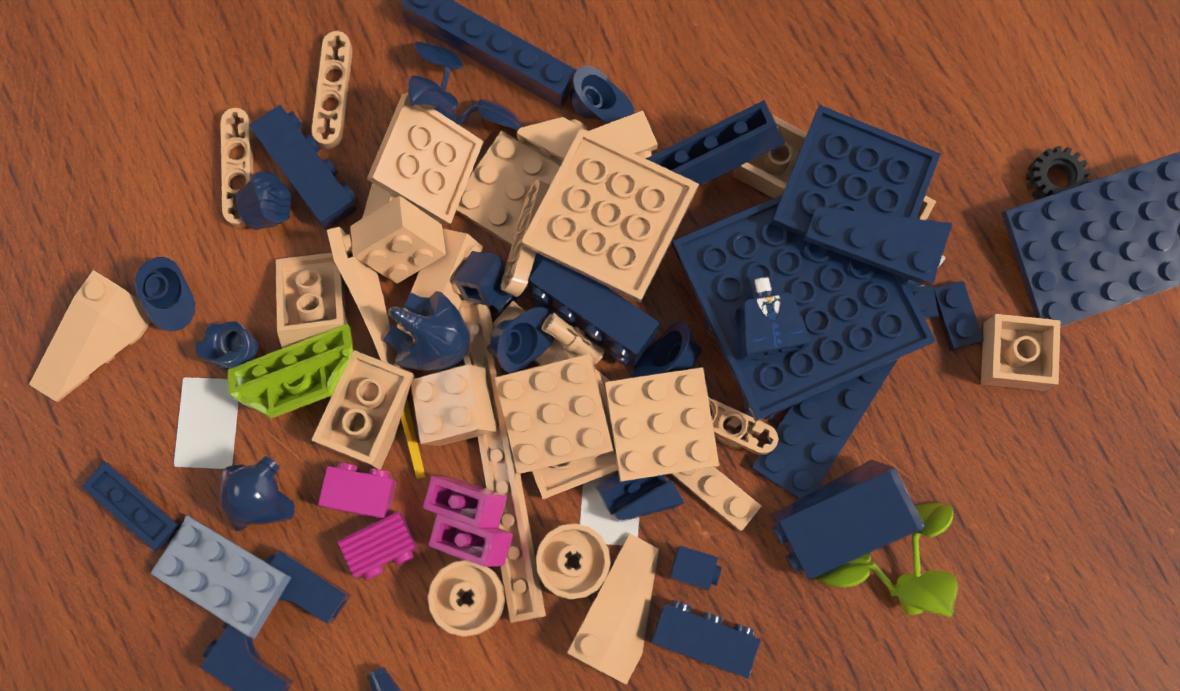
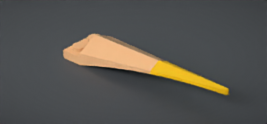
[327,227,425,479]

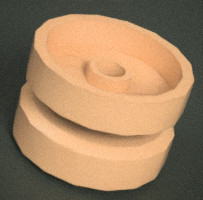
[536,523,610,600]
[428,560,506,636]

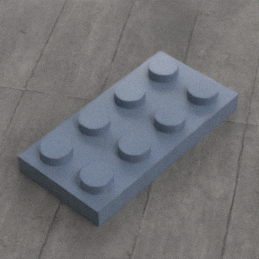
[151,515,291,638]

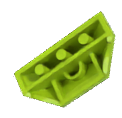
[228,324,353,419]

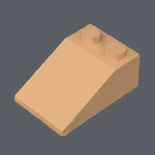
[276,253,348,348]
[312,350,414,470]

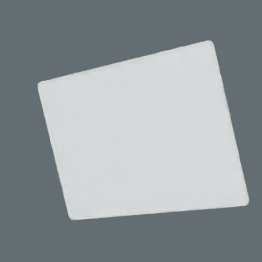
[174,377,239,469]
[580,470,639,546]

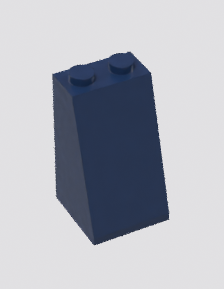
[770,459,925,580]

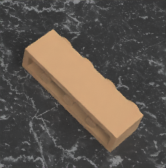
[390,228,483,346]

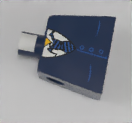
[739,278,811,361]

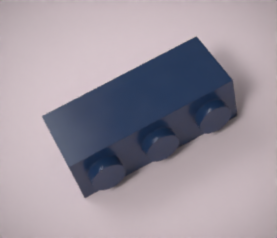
[650,600,761,679]

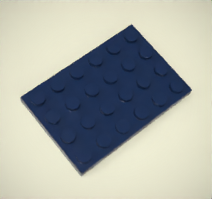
[1001,152,1180,327]

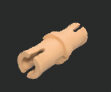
[542,313,604,364]

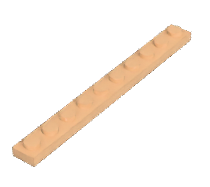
[458,299,546,623]
[493,301,761,532]

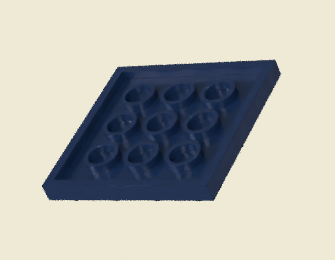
[771,105,941,237]

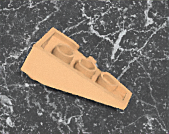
[567,534,659,684]

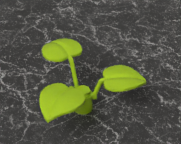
[814,503,958,617]

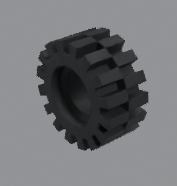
[1026,146,1090,198]

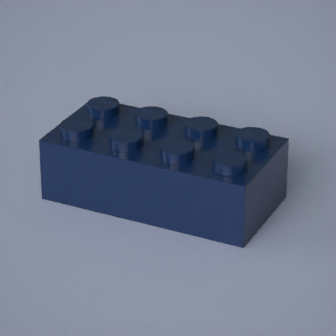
[529,257,660,367]

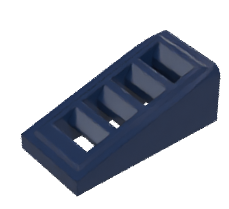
[613,481,684,522]

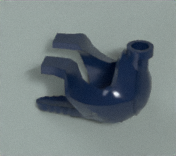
[384,291,470,370]
[219,455,295,531]

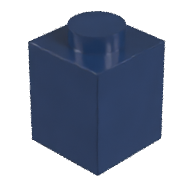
[453,251,505,306]
[668,546,722,591]

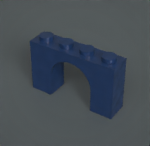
[200,550,351,691]

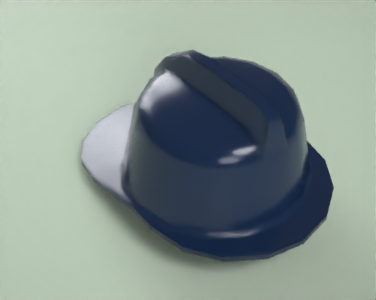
[570,66,635,124]
[133,257,195,331]
[486,307,554,373]
[633,322,702,378]

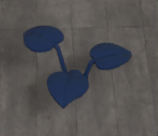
[408,41,523,131]

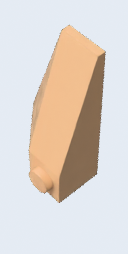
[29,270,152,402]

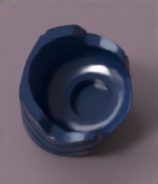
[235,172,291,230]
[195,321,258,373]

